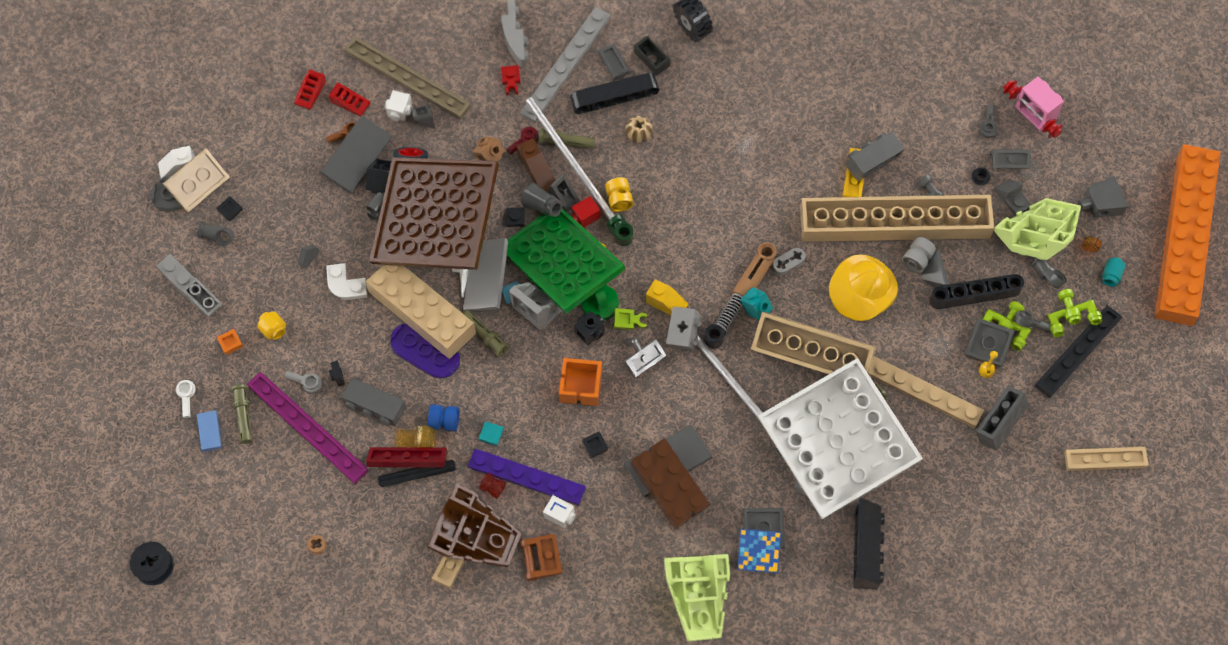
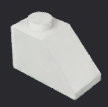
[158,146,195,179]

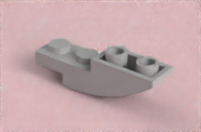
[501,0,529,69]
[156,254,223,317]

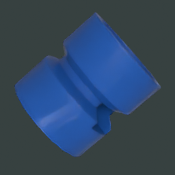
[428,404,460,432]

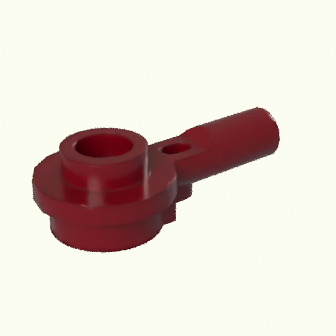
[506,127,539,155]

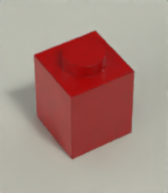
[571,196,601,228]

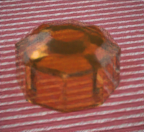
[1082,236,1102,253]

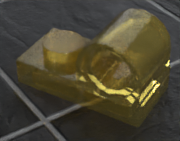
[395,426,437,447]

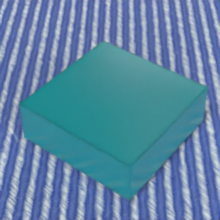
[479,421,504,447]

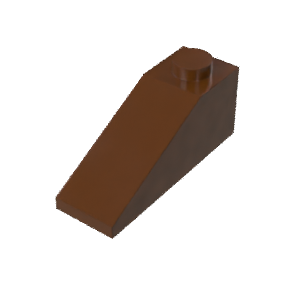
[517,138,556,192]

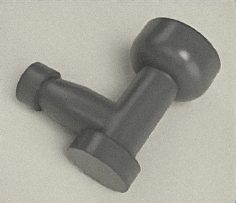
[918,174,944,196]

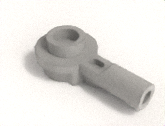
[285,371,322,393]

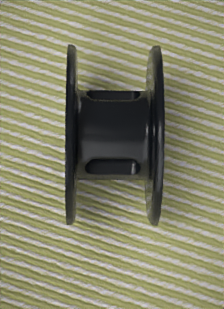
[129,541,174,586]

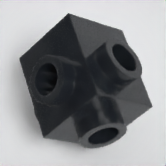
[574,311,605,345]

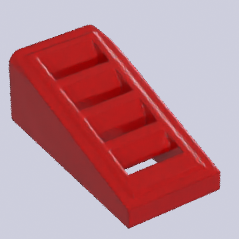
[294,69,327,110]
[329,82,370,117]

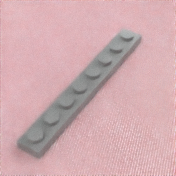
[520,7,611,124]

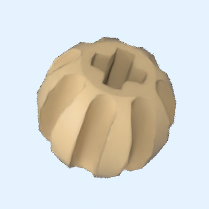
[625,116,653,143]

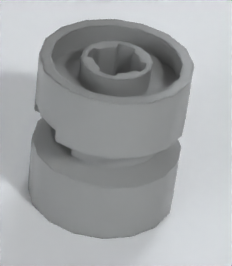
[902,237,937,273]

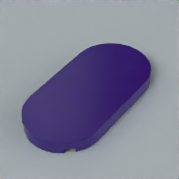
[391,324,460,378]

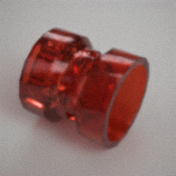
[479,472,507,499]

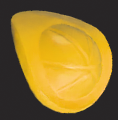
[829,255,898,321]

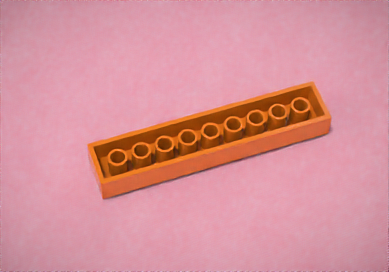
[1154,144,1221,326]

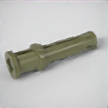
[539,128,595,150]
[463,310,510,357]
[230,384,253,444]

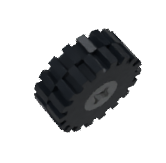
[673,0,714,42]

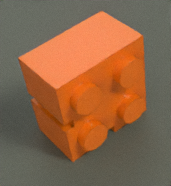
[559,358,603,406]

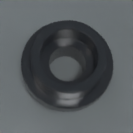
[971,167,991,185]

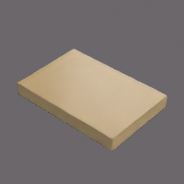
[163,148,230,212]

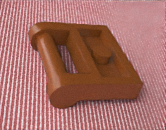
[520,534,562,581]

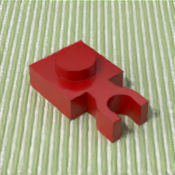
[501,65,521,96]

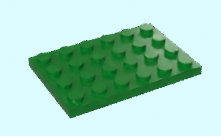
[506,209,626,314]

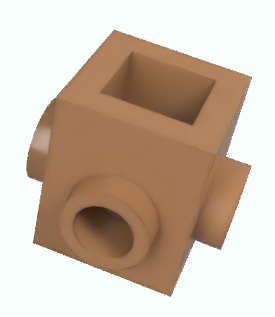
[472,137,505,162]

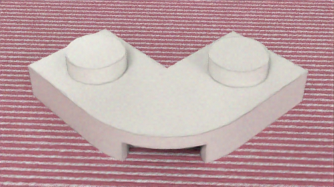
[326,263,367,300]

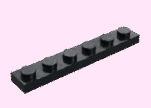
[1034,305,1122,399]

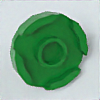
[581,285,619,321]

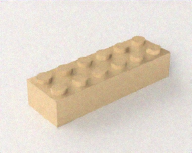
[365,265,476,359]
[751,312,877,374]

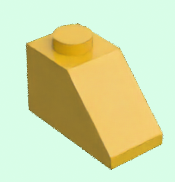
[646,279,688,315]

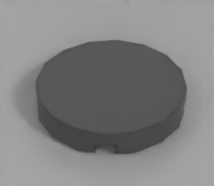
[150,177,182,212]

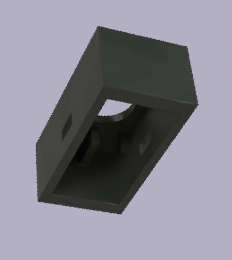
[634,36,670,76]

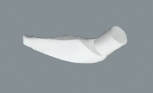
[452,269,468,298]

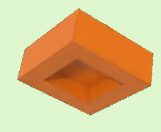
[217,329,243,355]

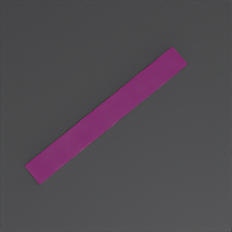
[246,371,369,484]

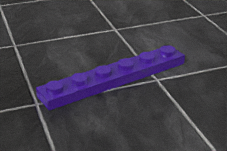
[468,448,586,506]

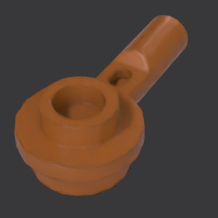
[326,122,356,143]

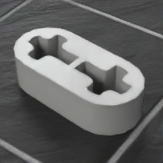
[773,248,806,276]

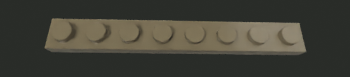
[344,37,471,120]

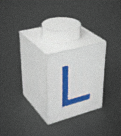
[543,495,576,529]

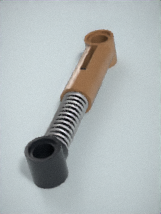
[705,242,777,349]

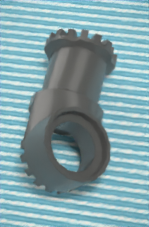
[197,221,235,246]
[1030,258,1067,289]

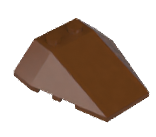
[427,483,521,567]

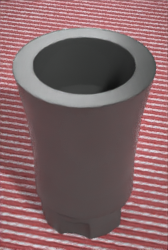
[521,184,563,217]

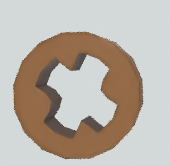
[307,535,327,555]

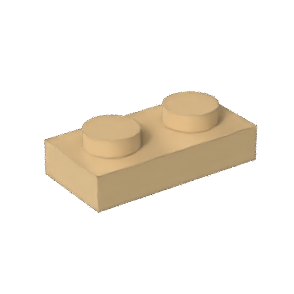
[432,556,465,589]

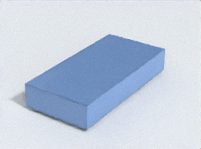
[197,410,222,452]

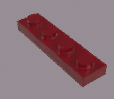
[366,447,448,467]

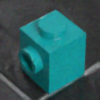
[740,287,773,320]

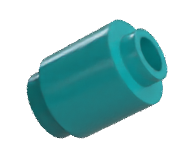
[1102,257,1126,287]

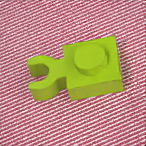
[613,308,647,330]

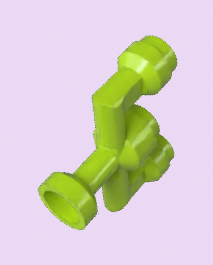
[1047,289,1103,338]
[982,301,1031,351]

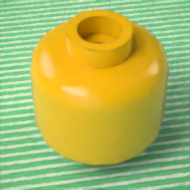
[257,312,286,340]

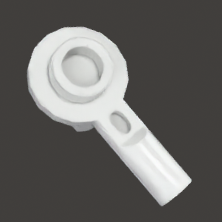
[176,380,196,418]

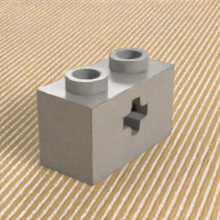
[666,306,701,351]

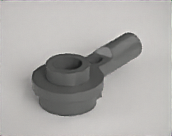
[979,104,998,138]
[1015,310,1051,332]

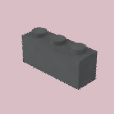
[845,131,905,182]
[342,378,406,427]
[976,386,1028,451]

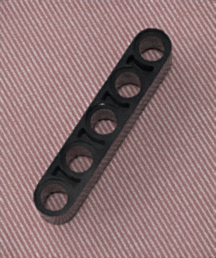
[570,72,660,114]
[930,274,1024,309]

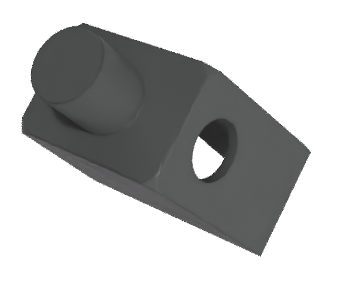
[1078,176,1128,218]

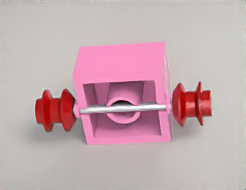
[1003,77,1064,139]

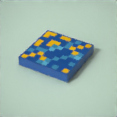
[737,529,781,573]

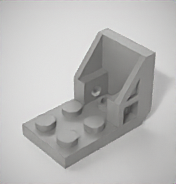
[509,282,562,330]

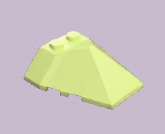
[994,198,1081,260]
[664,554,730,641]

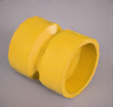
[605,178,634,212]

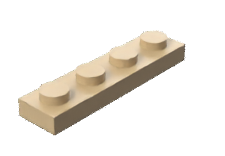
[1064,447,1149,471]

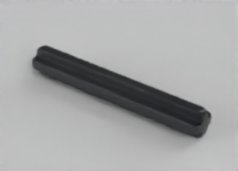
[378,460,456,487]

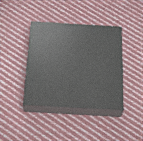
[965,318,1015,367]
[743,508,785,549]

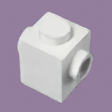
[385,90,412,121]

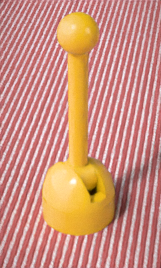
[979,351,998,378]

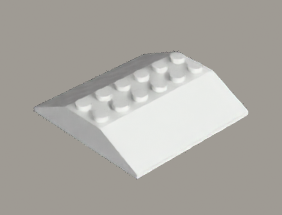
[757,358,923,519]

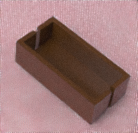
[630,438,710,530]

